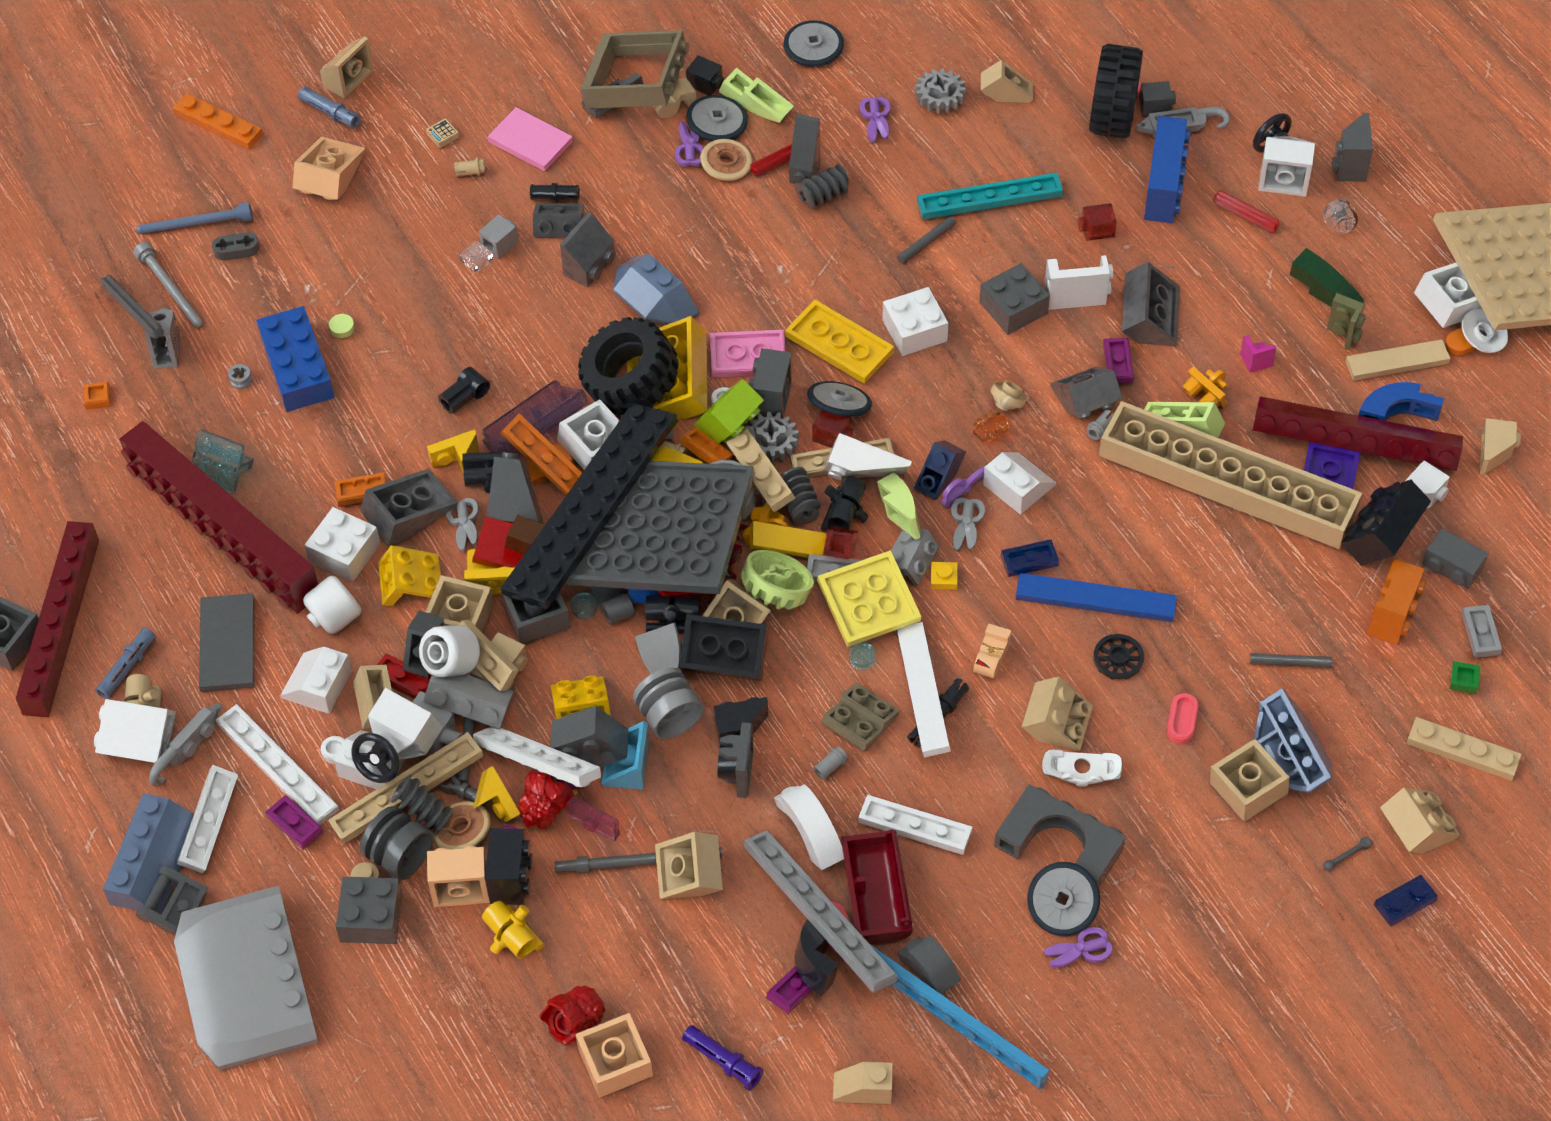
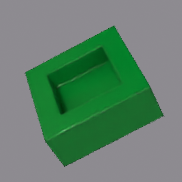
[1449,661,1480,694]

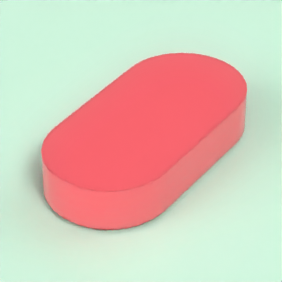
[1167,693,1199,744]

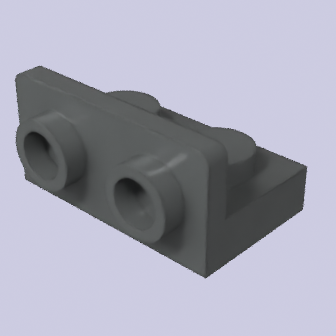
[533,203,584,238]

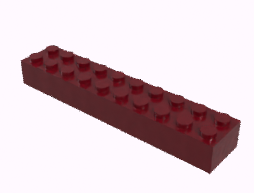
[119,421,318,614]

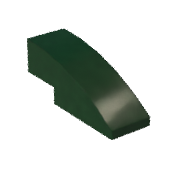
[1290,248,1364,307]

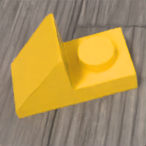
[427,429,479,474]
[473,766,520,822]

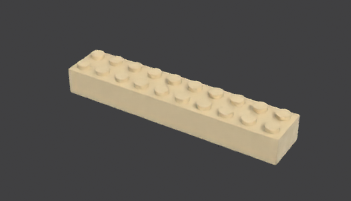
[1099,401,1362,549]

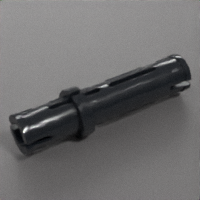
[907,678,969,748]

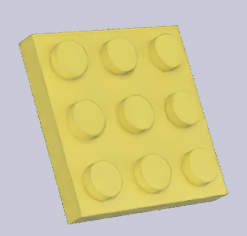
[817,550,921,647]

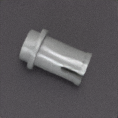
[1087,410,1114,440]
[813,746,848,780]

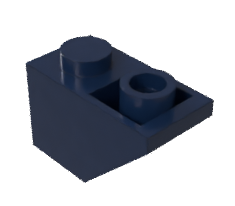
[914,440,966,500]

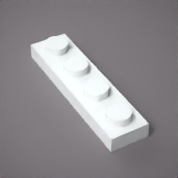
[177,765,238,874]
[858,795,972,855]

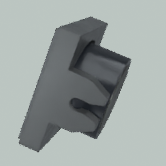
[717,722,754,798]

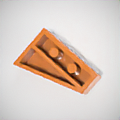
[1367,559,1427,645]

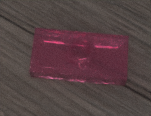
[567,796,620,841]

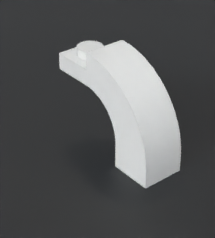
[774,784,844,870]

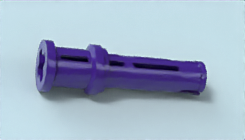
[682,1025,764,1091]

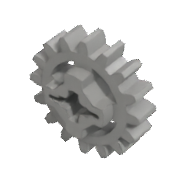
[915,68,966,113]
[745,412,799,463]

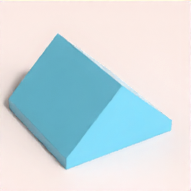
[601,721,650,790]

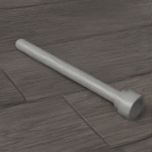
[133,242,203,328]

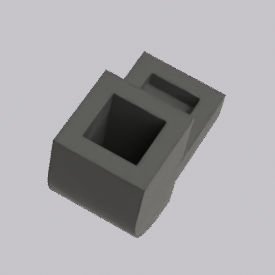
[897,935,961,994]

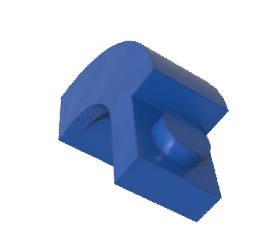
[1358,382,1444,421]

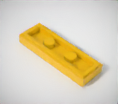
[750,521,826,558]

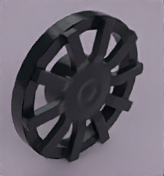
[1093,634,1144,680]

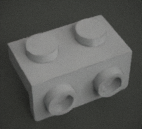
[891,529,939,585]

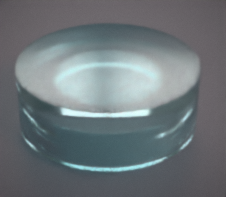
[570,592,597,619]
[849,642,875,670]

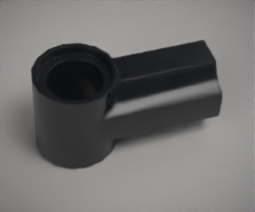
[438,366,491,413]

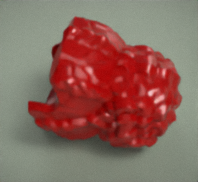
[518,770,575,829]
[539,985,605,1045]

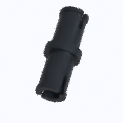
[530,183,580,202]

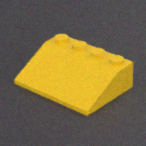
[627,316,708,420]

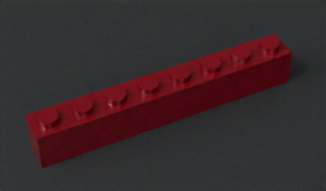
[1252,396,1463,471]
[15,521,99,718]

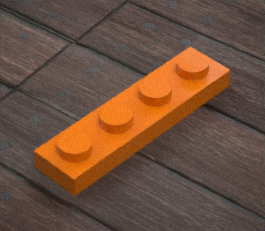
[173,93,263,150]
[500,413,582,495]

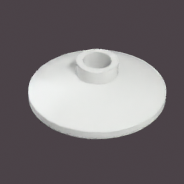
[1462,309,1508,353]

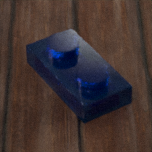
[1001,539,1059,577]
[1374,875,1438,927]

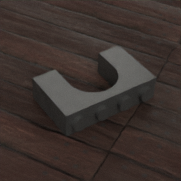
[994,784,1126,887]

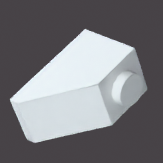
[1405,461,1450,508]

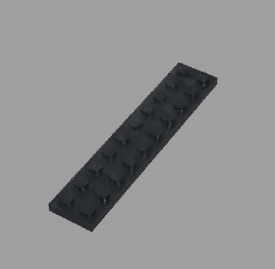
[500,402,678,609]

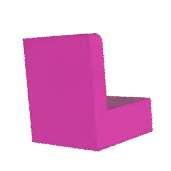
[1240,335,1276,373]

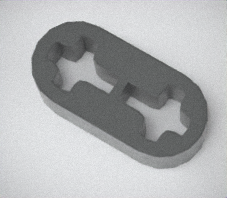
[212,232,260,260]

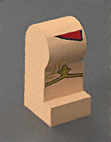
[973,624,1011,679]

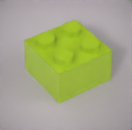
[693,379,764,444]

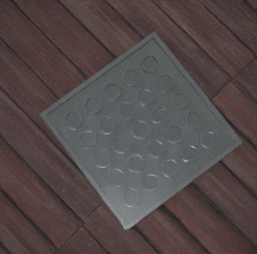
[566,461,755,594]

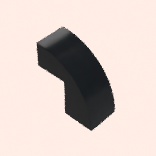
[794,919,839,996]

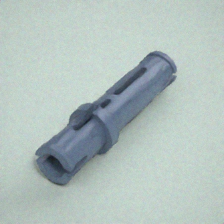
[298,86,361,129]
[95,628,156,699]

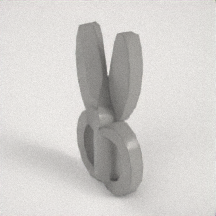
[951,497,985,551]
[446,498,480,552]

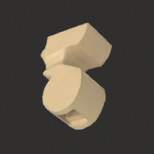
[652,77,697,118]

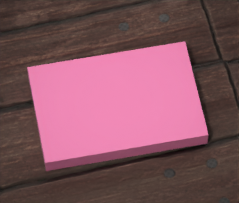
[488,107,573,172]
[710,330,785,378]

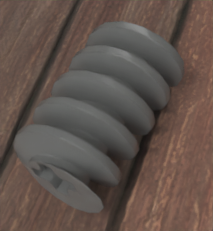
[795,164,849,209]
[780,467,821,525]
[390,775,453,833]

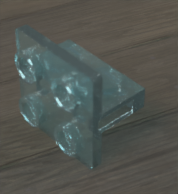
[192,429,254,493]

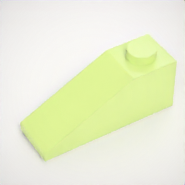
[1144,402,1225,438]

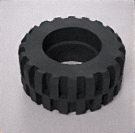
[1089,44,1143,139]
[578,317,679,416]

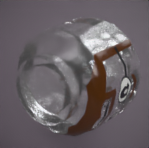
[1323,199,1358,235]

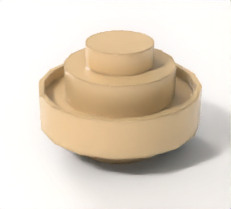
[990,380,1027,411]

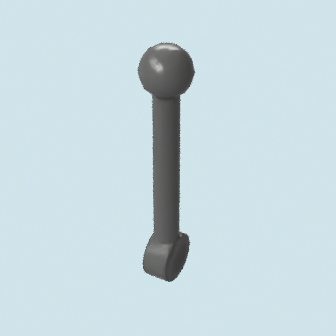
[1323,837,1371,871]

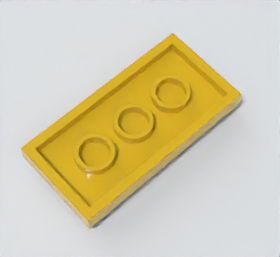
[785,300,894,384]

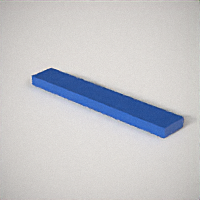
[1016,573,1177,622]

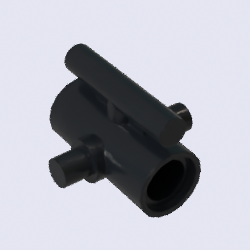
[462,451,514,493]
[821,476,868,533]
[645,595,700,634]

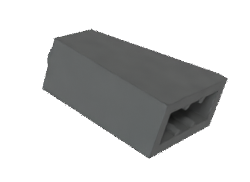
[487,452,543,523]

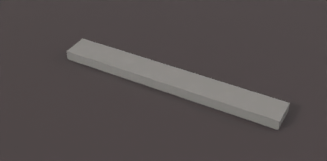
[744,831,898,993]

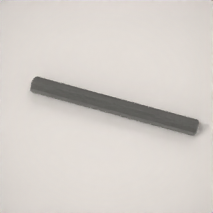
[100,275,164,339]

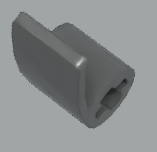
[590,586,635,625]

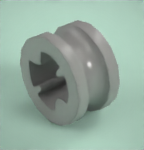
[228,364,252,389]

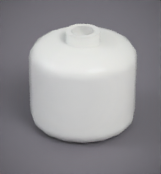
[303,576,362,634]
[419,625,480,677]

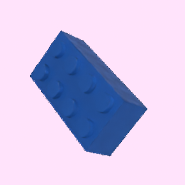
[1144,116,1191,223]
[256,306,335,412]

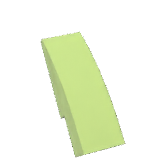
[719,68,794,123]
[877,472,920,540]

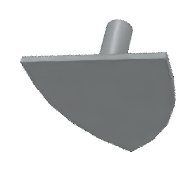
[635,623,683,674]

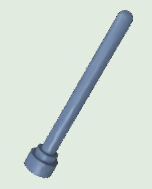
[136,202,253,234]

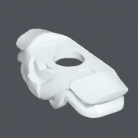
[1042,750,1122,787]

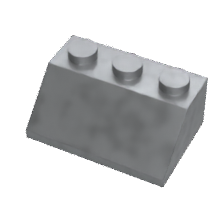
[1122,262,1180,346]

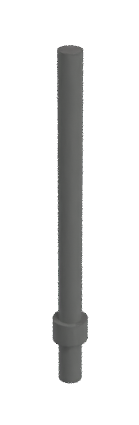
[555,847,722,873]

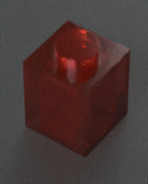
[1078,203,1117,241]
[812,410,853,448]
[823,526,859,560]

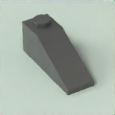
[789,114,820,184]

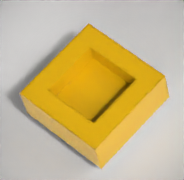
[931,562,957,590]

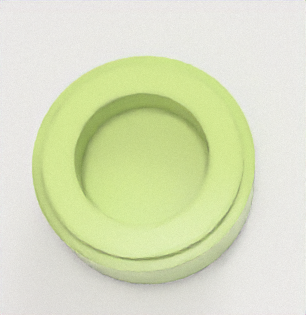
[329,314,355,339]

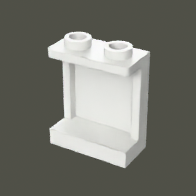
[1044,255,1113,310]
[94,699,176,763]

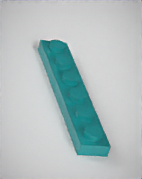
[917,172,1063,220]

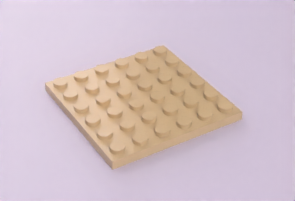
[1433,203,1551,331]

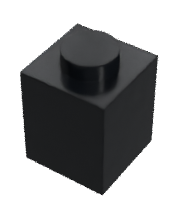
[686,55,724,95]

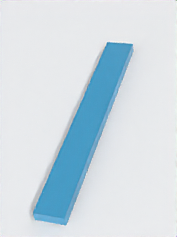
[872,946,1049,1089]

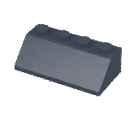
[103,793,194,914]

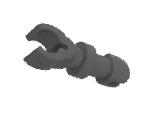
[439,776,489,806]

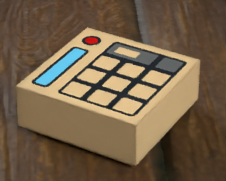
[426,118,459,149]

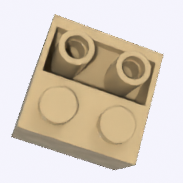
[1022,676,1093,751]
[1380,787,1461,854]

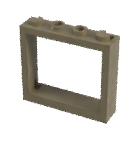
[581,30,689,108]

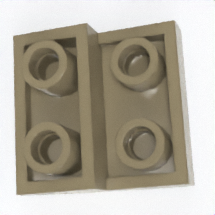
[821,683,899,751]

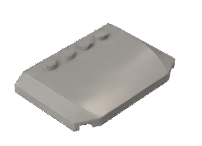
[174,885,319,1071]

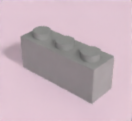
[423,674,514,729]

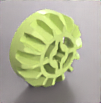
[741,550,814,610]

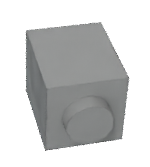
[479,214,518,259]

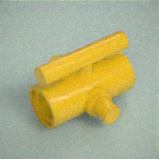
[482,900,545,959]

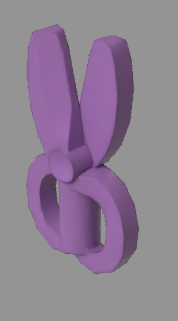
[859,97,890,143]
[675,121,704,167]
[941,465,986,508]
[1044,927,1112,968]

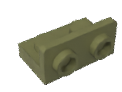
[1327,293,1366,350]

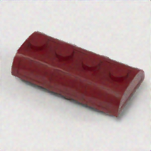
[841,829,913,945]

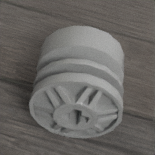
[633,667,704,739]

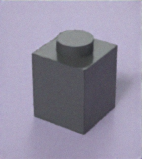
[1139,81,1176,117]

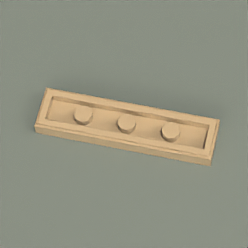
[1345,339,1450,381]
[790,438,894,478]

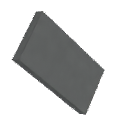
[199,593,255,692]

